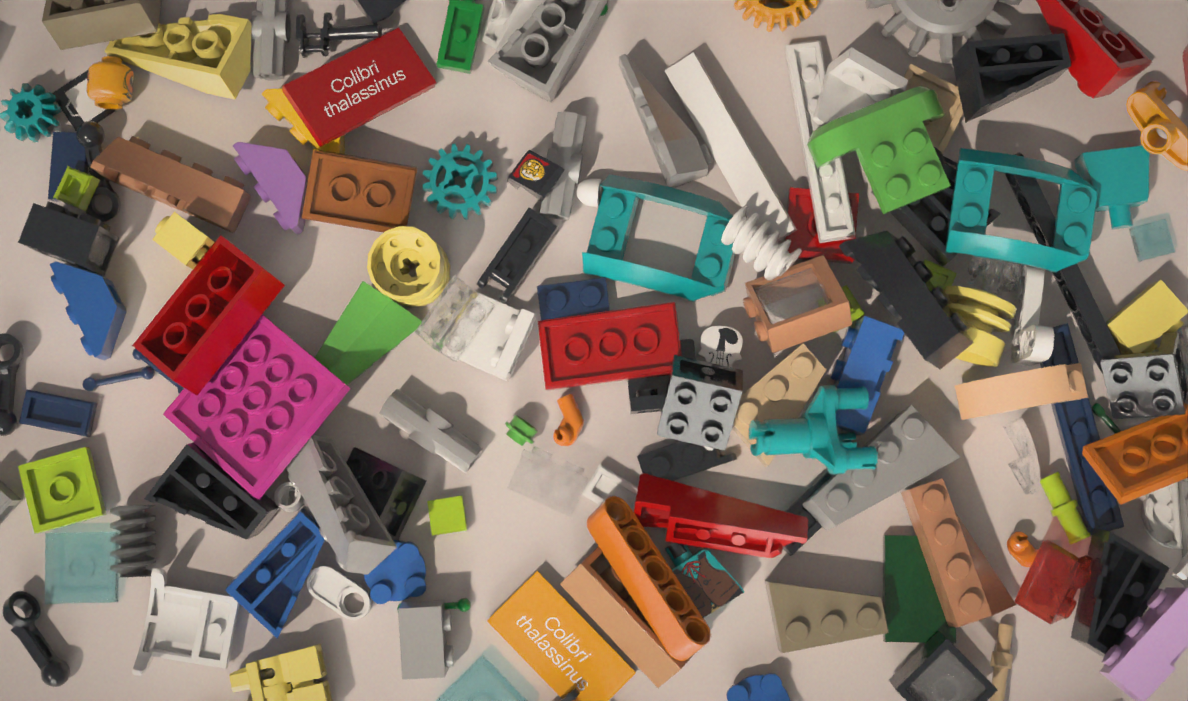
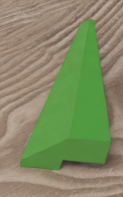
[315,281,424,385]

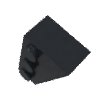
[951,33,1072,123]
[871,187,1001,267]
[144,442,280,540]
[1071,528,1170,657]

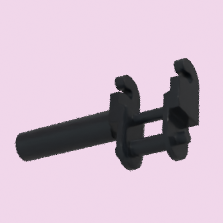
[296,12,382,58]

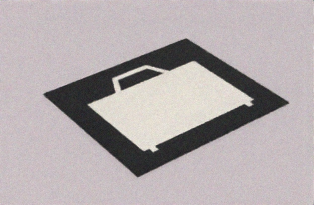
[53,70,116,131]

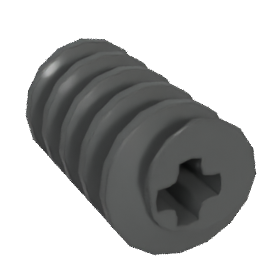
[110,505,156,577]

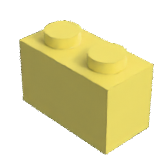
[152,212,215,269]
[1106,280,1188,355]

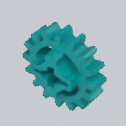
[422,144,498,220]

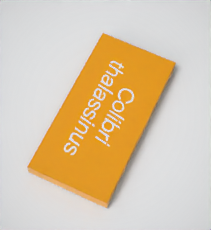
[487,571,636,701]

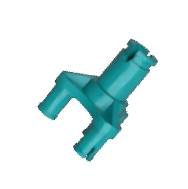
[749,385,878,474]

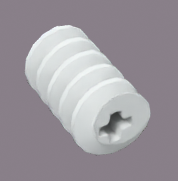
[721,205,802,281]

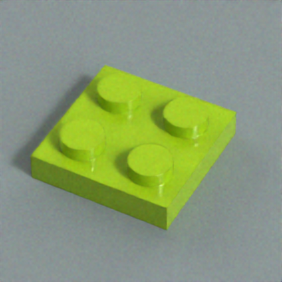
[18,447,107,534]

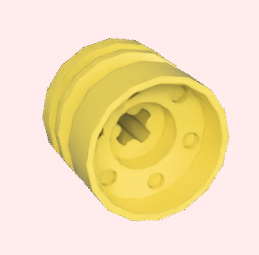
[367,226,451,307]
[944,286,1017,367]

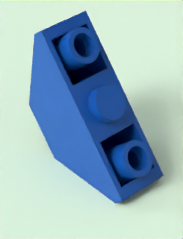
[50,261,127,361]

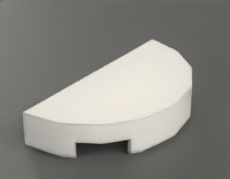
[1141,482,1183,549]

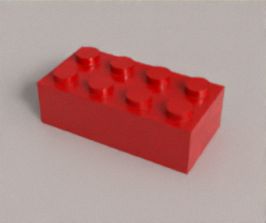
[132,235,285,395]

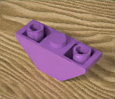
[233,142,308,235]

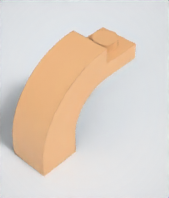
[955,363,1088,420]

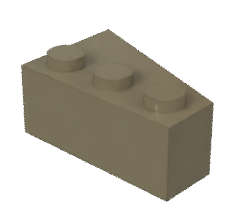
[42,0,162,50]
[765,581,888,653]

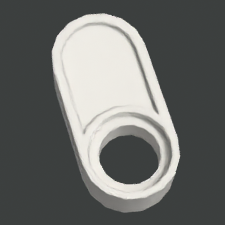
[307,566,372,620]

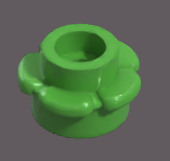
[505,415,538,446]

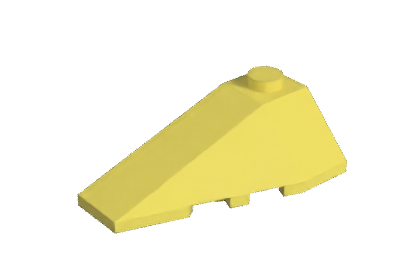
[104,14,252,99]

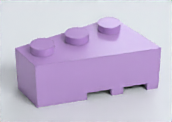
[1099,587,1188,701]

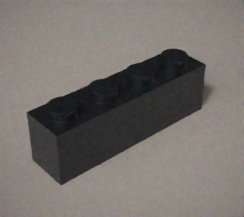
[839,230,974,370]

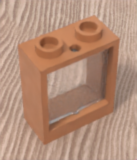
[743,255,852,353]

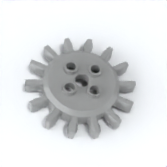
[866,0,1022,63]

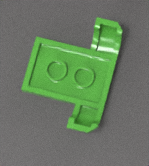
[807,86,951,215]

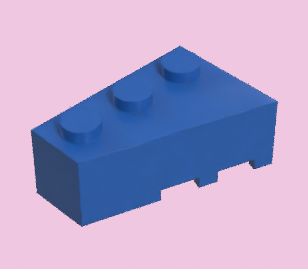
[830,316,905,436]
[225,507,325,639]

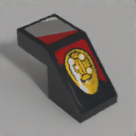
[507,150,565,202]

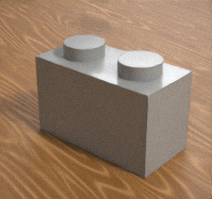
[398,600,454,680]

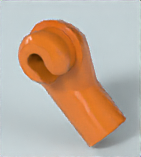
[553,394,584,446]
[1007,531,1057,567]

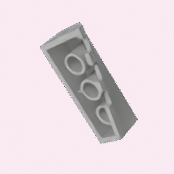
[487,0,608,103]
[286,434,397,575]

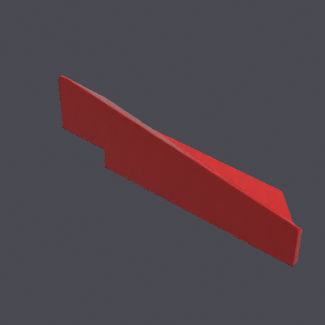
[634,473,808,558]

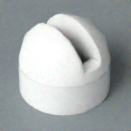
[577,178,603,207]
[274,482,304,512]

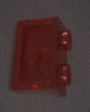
[1014,540,1093,625]

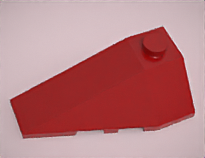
[1037,0,1152,99]

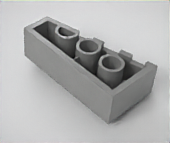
[802,405,961,530]

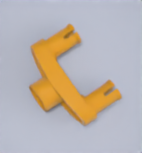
[1126,81,1188,171]

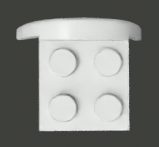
[133,568,240,675]

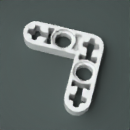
[1011,265,1054,366]

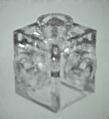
[967,255,1022,297]

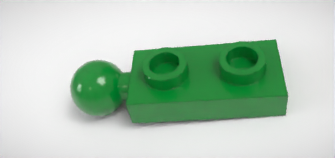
[436,0,484,74]

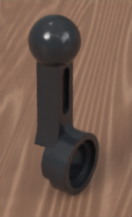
[76,121,121,222]
[0,333,24,436]
[3,591,70,687]

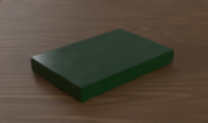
[883,535,956,643]

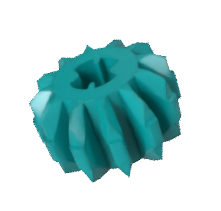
[0,83,62,142]

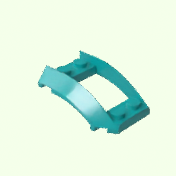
[945,148,1098,273]
[582,174,735,302]

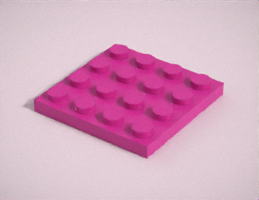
[163,314,351,499]

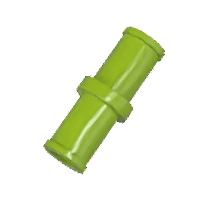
[1040,471,1091,545]

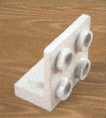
[813,47,908,126]
[445,291,537,381]

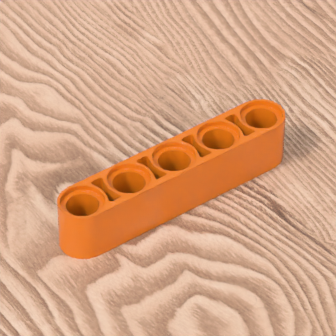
[587,496,711,661]

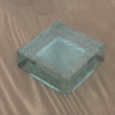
[1129,219,1175,262]

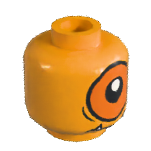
[87,56,134,110]

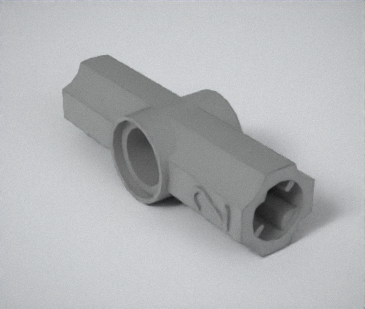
[251,0,291,80]
[540,111,587,220]
[379,389,483,473]

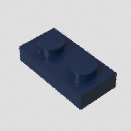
[537,278,610,321]

